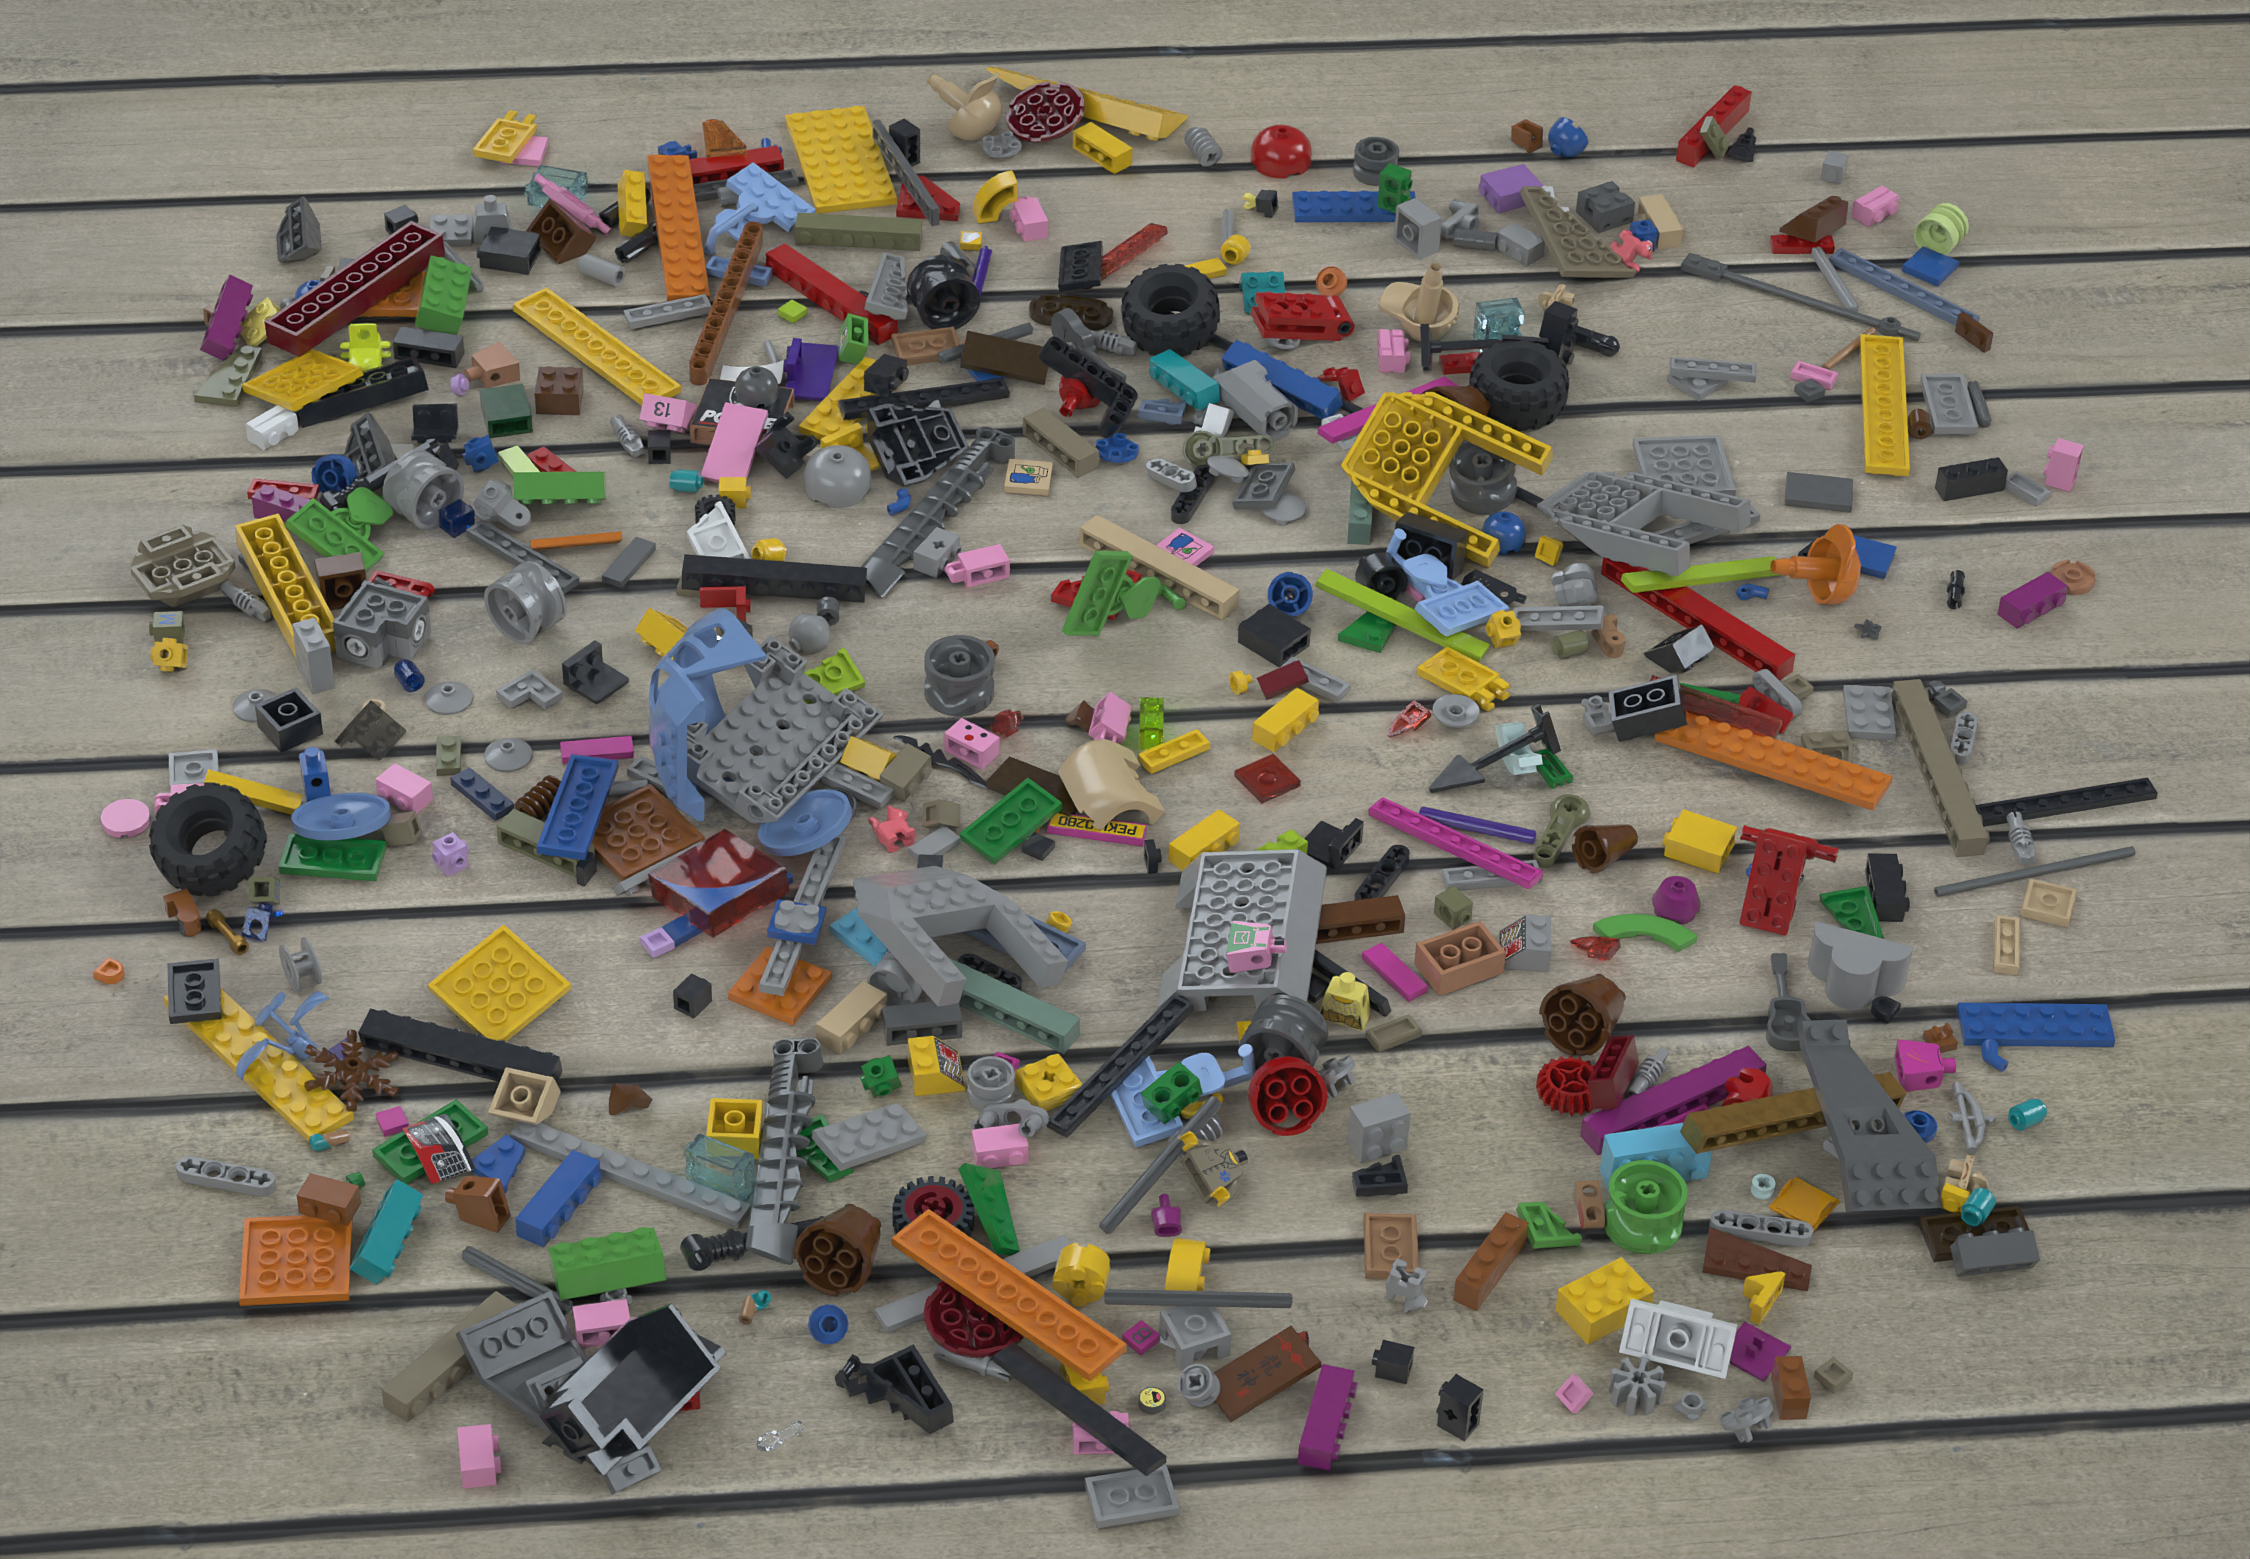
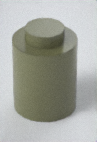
[1551,630,1588,659]

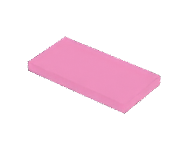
[701,402,768,483]

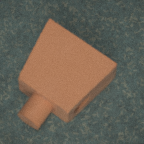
[464,341,520,388]

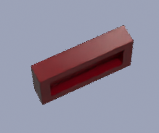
[1257,660,1309,700]

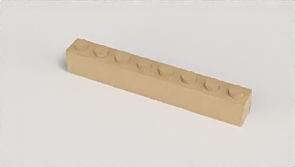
[1079,514,1240,620]

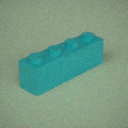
[1149,349,1220,411]
[349,1179,423,1285]

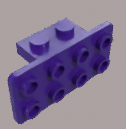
[783,338,839,401]

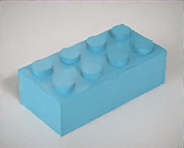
[1600,1123,1712,1192]

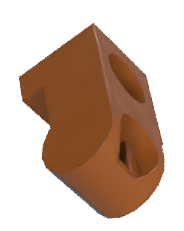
[163,888,202,936]

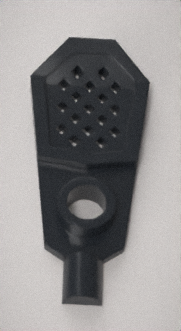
[1727,127,1756,162]
[1461,569,1527,604]

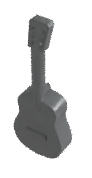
[1051,308,1127,382]
[1766,953,1811,1051]

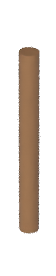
[1821,327,1876,370]

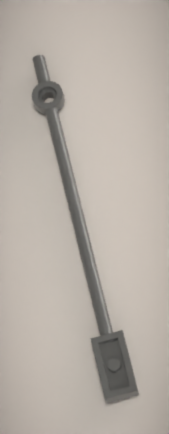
[1680,253,1921,341]

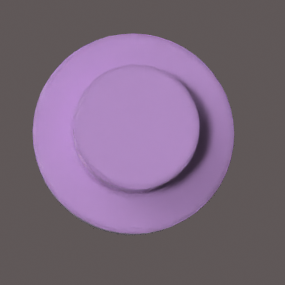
[451,374,469,396]

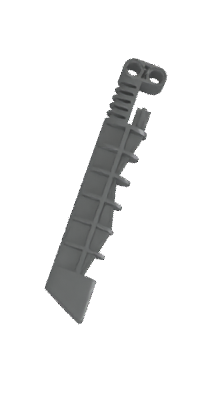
[861,427,1015,598]
[745,1038,824,1265]

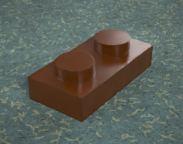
[1955,312,1994,353]

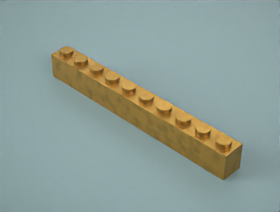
[1680,1072,1907,1154]

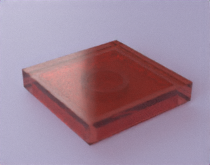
[1234,754,1301,804]

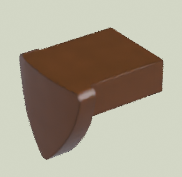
[1064,700,1095,733]
[609,1083,653,1115]

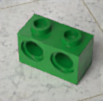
[1377,163,1413,214]
[1141,1062,1203,1125]

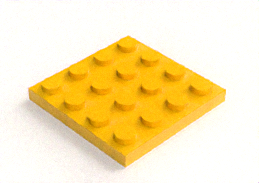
[242,349,363,411]
[428,924,572,1042]

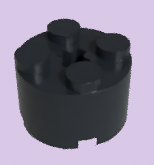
[1355,552,1408,600]

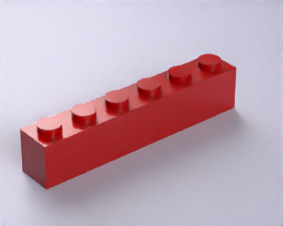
[1676,85,1752,168]
[689,146,784,184]

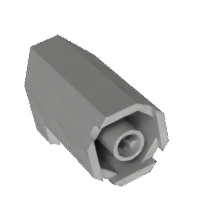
[1212,360,1298,441]

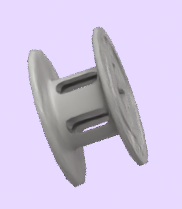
[279,937,322,992]

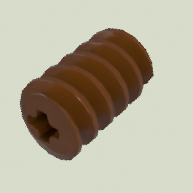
[515,775,561,820]

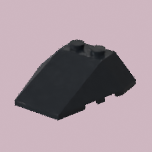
[867,404,969,487]

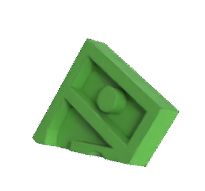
[1516,1202,1582,1249]

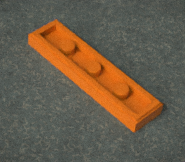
[530,531,622,550]

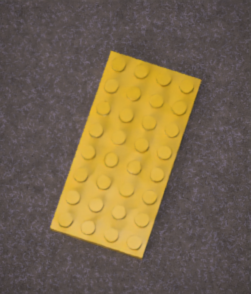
[785,106,897,214]

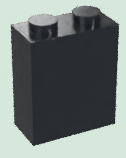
[477,227,541,275]
[1238,604,1311,668]

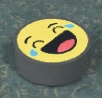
[1138,1387,1166,1414]

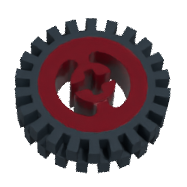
[892,1176,975,1237]

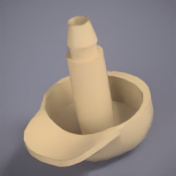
[927,72,1002,141]
[1378,263,1460,342]

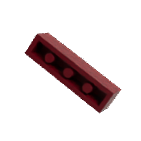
[1588,1035,1639,1111]

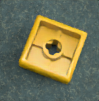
[1015,1054,1083,1111]

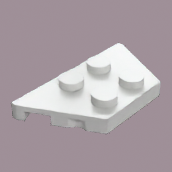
[687,501,751,559]

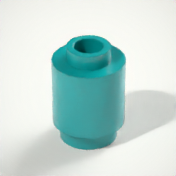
[670,469,703,493]
[2008,1099,2047,1131]
[1961,1188,1996,1226]

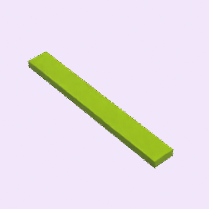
[1621,556,1779,593]
[1315,568,1490,663]

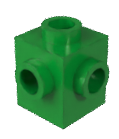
[860,1055,902,1097]

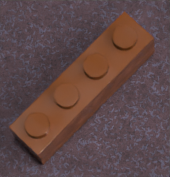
[1453,1212,1529,1311]

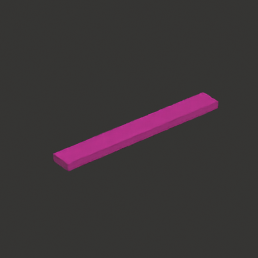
[1317,376,1458,444]
[1368,797,1543,889]

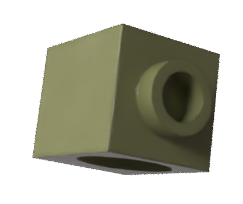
[1434,886,1473,930]

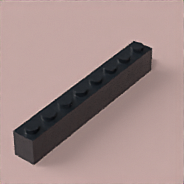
[682,554,867,603]
[358,1008,563,1083]

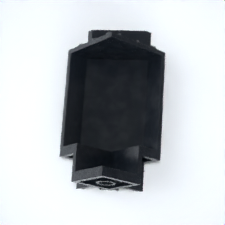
[539,1303,726,1476]

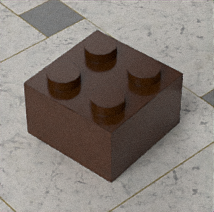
[534,366,584,415]
[314,552,366,611]

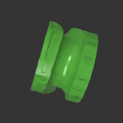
[1604,1160,1688,1254]

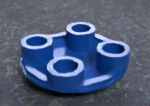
[1095,433,1139,463]

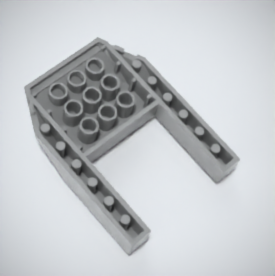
[1537,472,1751,576]
[853,866,1068,1007]

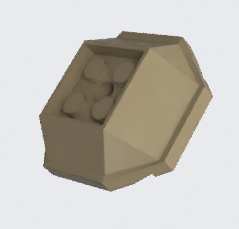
[130,524,236,608]

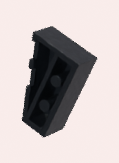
[1539,301,1579,366]
[865,1344,954,1434]

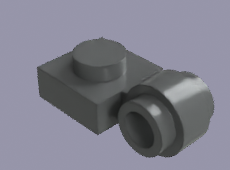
[1924,680,1968,717]

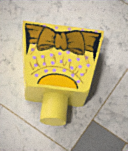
[1319,972,1371,1031]

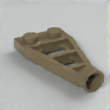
[1801,730,1853,802]

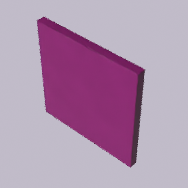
[1729,1322,1791,1382]

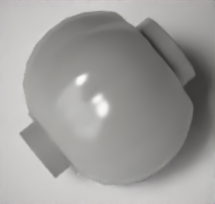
[788,613,830,654]

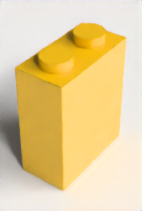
[1662,809,1737,874]

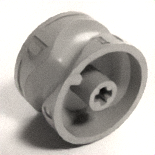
[383,449,464,530]
[484,561,567,644]

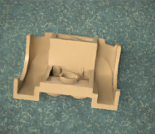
[1058,739,1165,830]

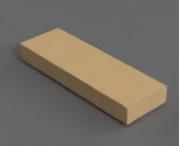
[1993,915,2020,975]

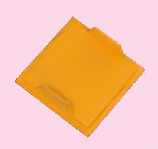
[1768,1176,1840,1232]

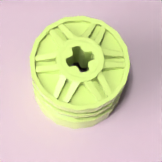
[1914,203,1969,255]

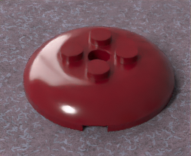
[1005,81,1085,143]
[924,1281,1024,1358]

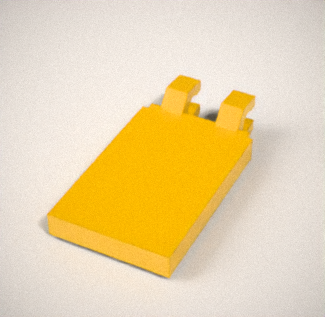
[473,110,537,164]
[1417,646,1510,712]

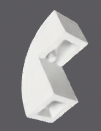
[1194,403,1235,447]

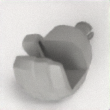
[1552,563,1597,606]

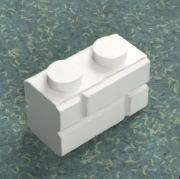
[245,405,298,451]

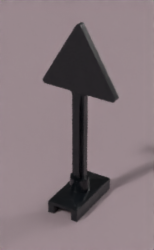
[1420,324,1549,371]
[1429,703,1561,793]

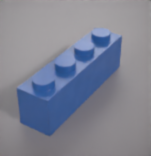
[515,1150,602,1248]

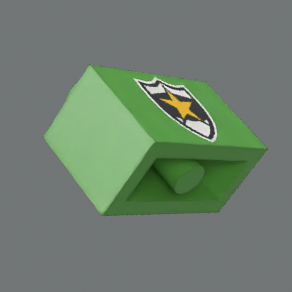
[839,313,868,365]

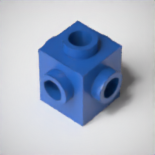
[1630,220,1659,252]
[462,435,499,472]

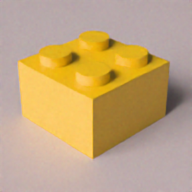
[706,1098,763,1159]

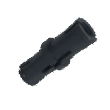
[1947,570,1965,610]

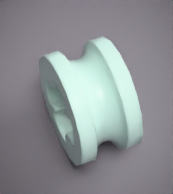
[1751,1174,1776,1200]

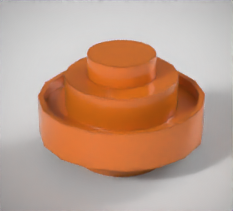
[1316,266,1347,297]

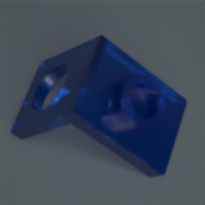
[242,903,283,942]

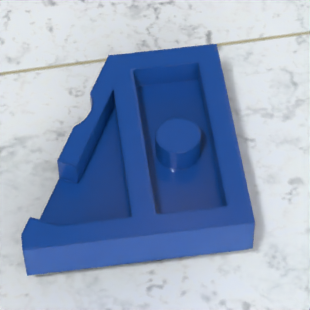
[471,1134,525,1193]

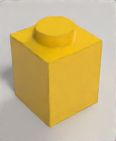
[719,477,751,508]

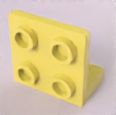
[239,297,281,347]

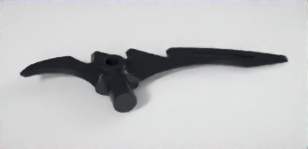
[893,735,989,790]

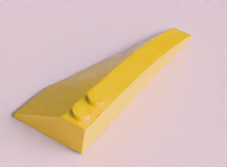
[986,66,1188,141]

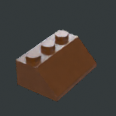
[1779,196,1848,242]
[526,198,597,264]

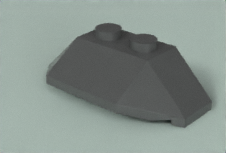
[276,196,322,263]
[344,412,396,478]

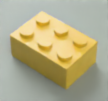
[1555,1257,1655,1345]

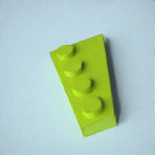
[803,647,865,704]

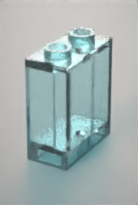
[524,165,588,207]
[684,1133,755,1202]

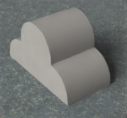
[1808,921,1913,1010]

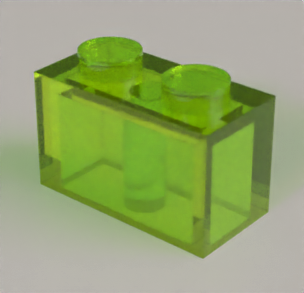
[1139,697,1164,750]

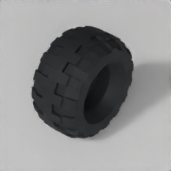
[1121,263,1220,356]
[1469,340,1569,431]
[149,782,267,896]

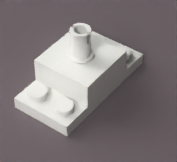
[1619,1298,1738,1379]

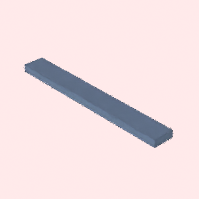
[1829,248,1980,326]

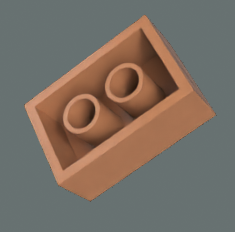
[1414,921,1506,996]

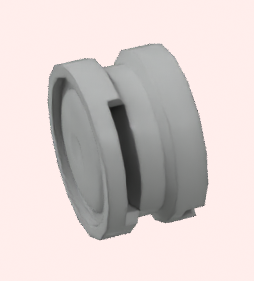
[1177,1364,1221,1407]

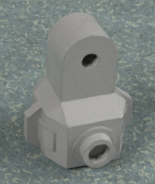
[474,480,531,533]

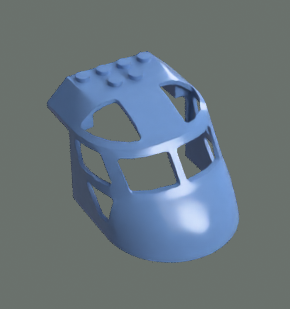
[649,608,767,822]

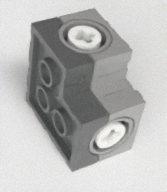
[333,580,431,669]

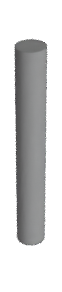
[763,340,787,385]

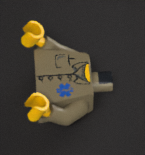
[1178,1131,1248,1207]

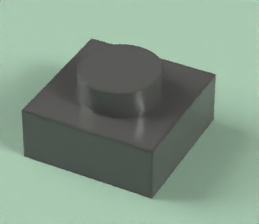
[1794,378,1825,403]

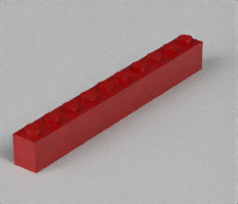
[1601,557,1796,681]

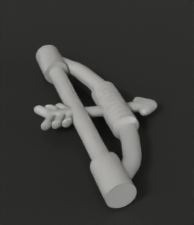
[1949,1082,1996,1154]

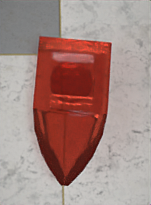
[1388,700,1431,737]
[1570,936,1621,961]

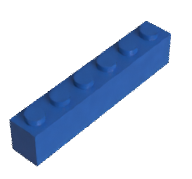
[1221,340,1343,420]

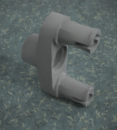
[1440,199,1480,240]
[971,1099,1049,1137]

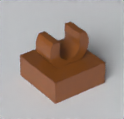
[1923,1023,1958,1053]

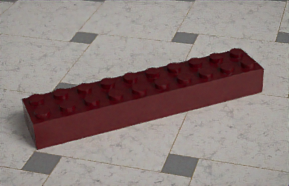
[264,221,445,357]

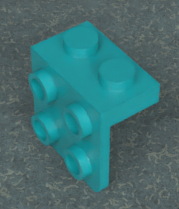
[1239,271,1285,314]

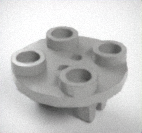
[1317,1055,1355,1099]
[1719,1397,1774,1442]

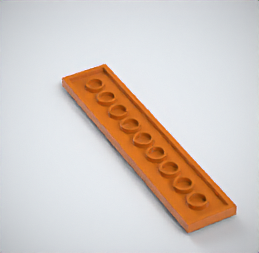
[647,154,710,301]
[1655,711,1893,811]
[892,1209,1126,1382]

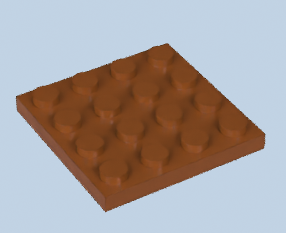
[592,784,705,882]

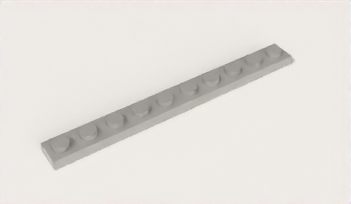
[759,835,846,996]
[510,1121,751,1229]

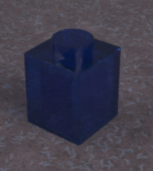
[438,499,475,538]

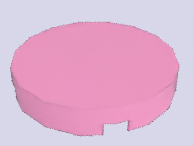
[100,799,150,838]

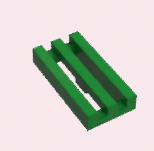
[1533,749,1573,789]

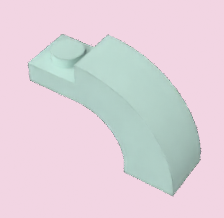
[1495,722,1543,775]

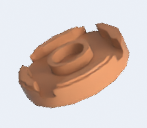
[2051,560,2096,595]

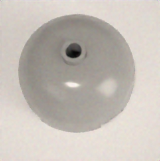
[804,445,871,508]

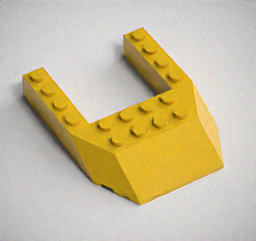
[1341,392,1553,568]

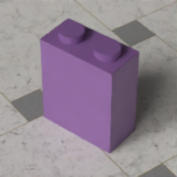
[1478,164,1544,213]

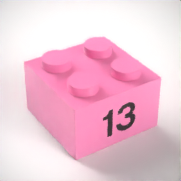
[639,393,697,434]

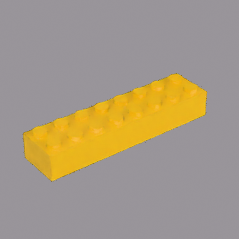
[235,513,336,661]

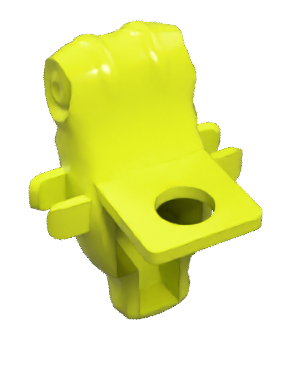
[340,323,391,371]

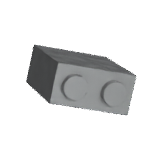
[292,618,335,695]

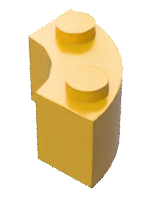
[972,171,1018,223]
[1164,1237,1210,1291]

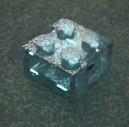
[1473,297,1525,352]

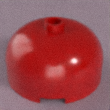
[1250,124,1312,178]
[1248,1056,1327,1136]

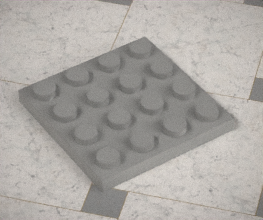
[1632,435,1736,496]

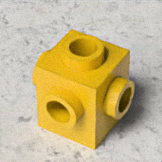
[1486,610,1521,649]
[150,638,188,672]

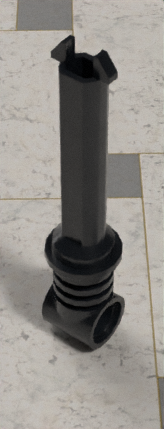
[319,439,441,512]
[680,1216,824,1271]

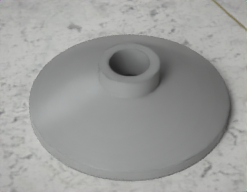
[425,681,473,715]
[233,689,277,722]
[1432,694,1479,728]
[484,738,532,772]

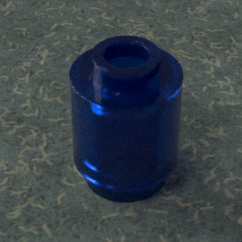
[394,659,425,692]

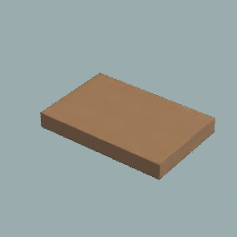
[891,327,961,365]
[1363,1213,1418,1279]

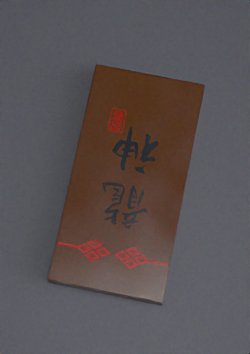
[1213,1326,1322,1422]

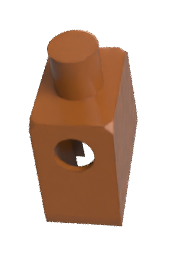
[445,1176,511,1233]

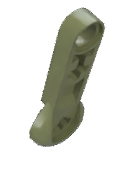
[1183,430,1275,467]
[1533,794,1590,868]

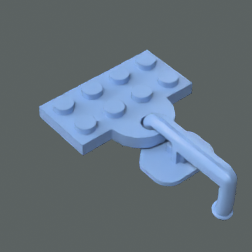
[704,163,816,255]
[1386,528,1509,637]
[1110,1044,1256,1148]

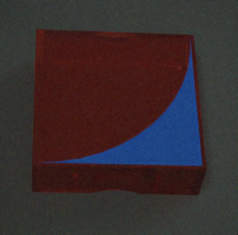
[648,829,790,938]

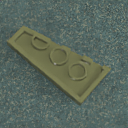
[194,345,262,407]

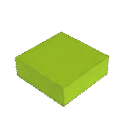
[778,300,808,323]

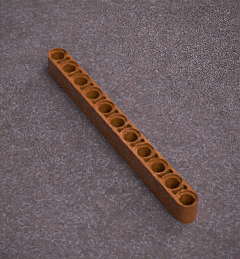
[689,221,763,385]

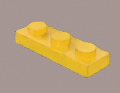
[1138,729,1210,774]

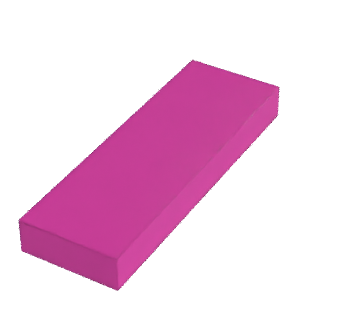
[560,736,634,764]
[1362,942,1428,1002]

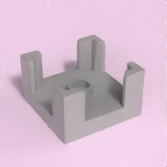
[1159,1306,1231,1371]

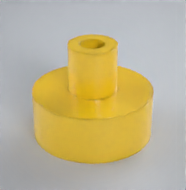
[1228,670,1253,695]

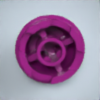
[1652,876,1701,925]

